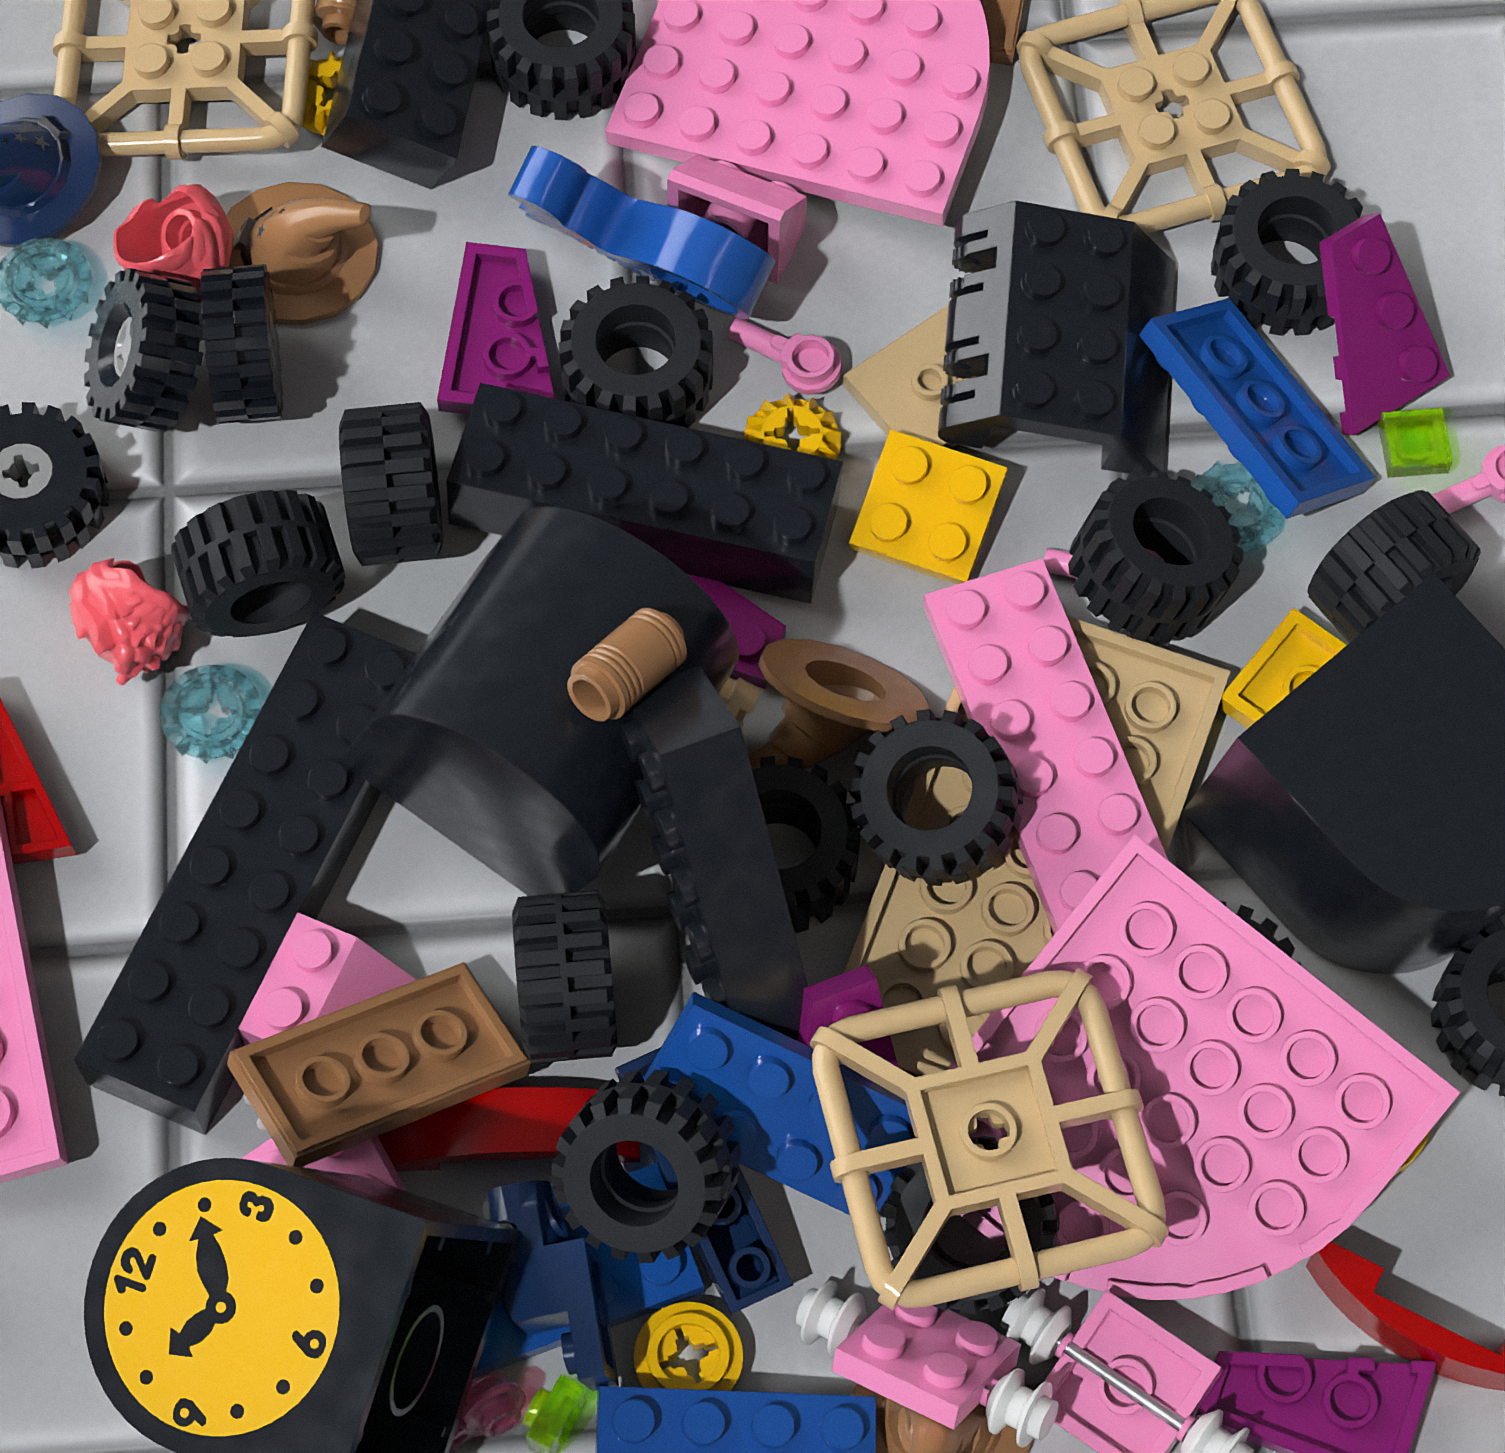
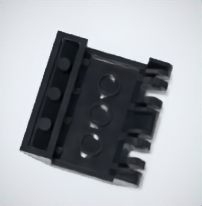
[938,200,1175,477]

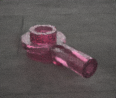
[449,1373,527,1453]

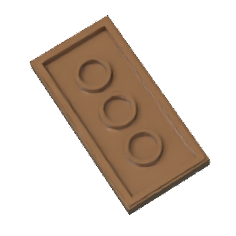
[227,962,531,1167]

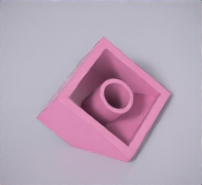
[667,155,807,284]
[238,912,417,1046]

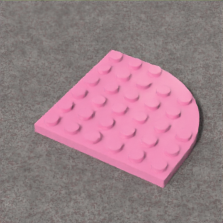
[605,0,990,227]
[946,835,1460,1300]

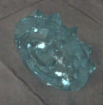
[0,238,94,329]
[1192,461,1284,553]
[160,665,262,764]

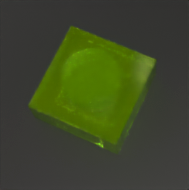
[1378,408,1453,478]
[522,1374,587,1453]

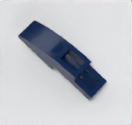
[615,1047,793,1315]

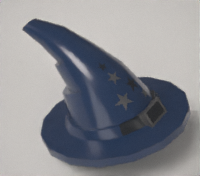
[0,93,103,248]

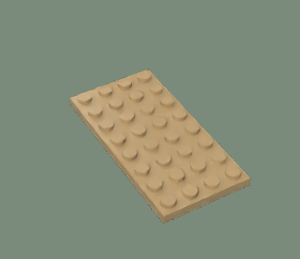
[843,615,1231,1077]

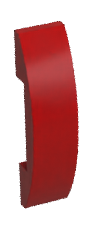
[378,1087,640,1172]
[1306,1242,1505,1391]

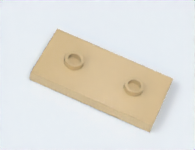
[843,305,984,449]

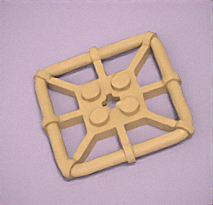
[53,0,318,160]
[1016,0,1331,234]
[809,968,1169,1310]

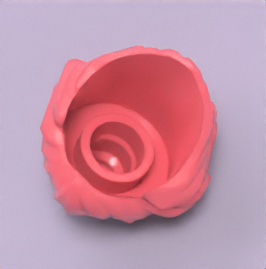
[113,184,233,303]
[69,558,190,686]

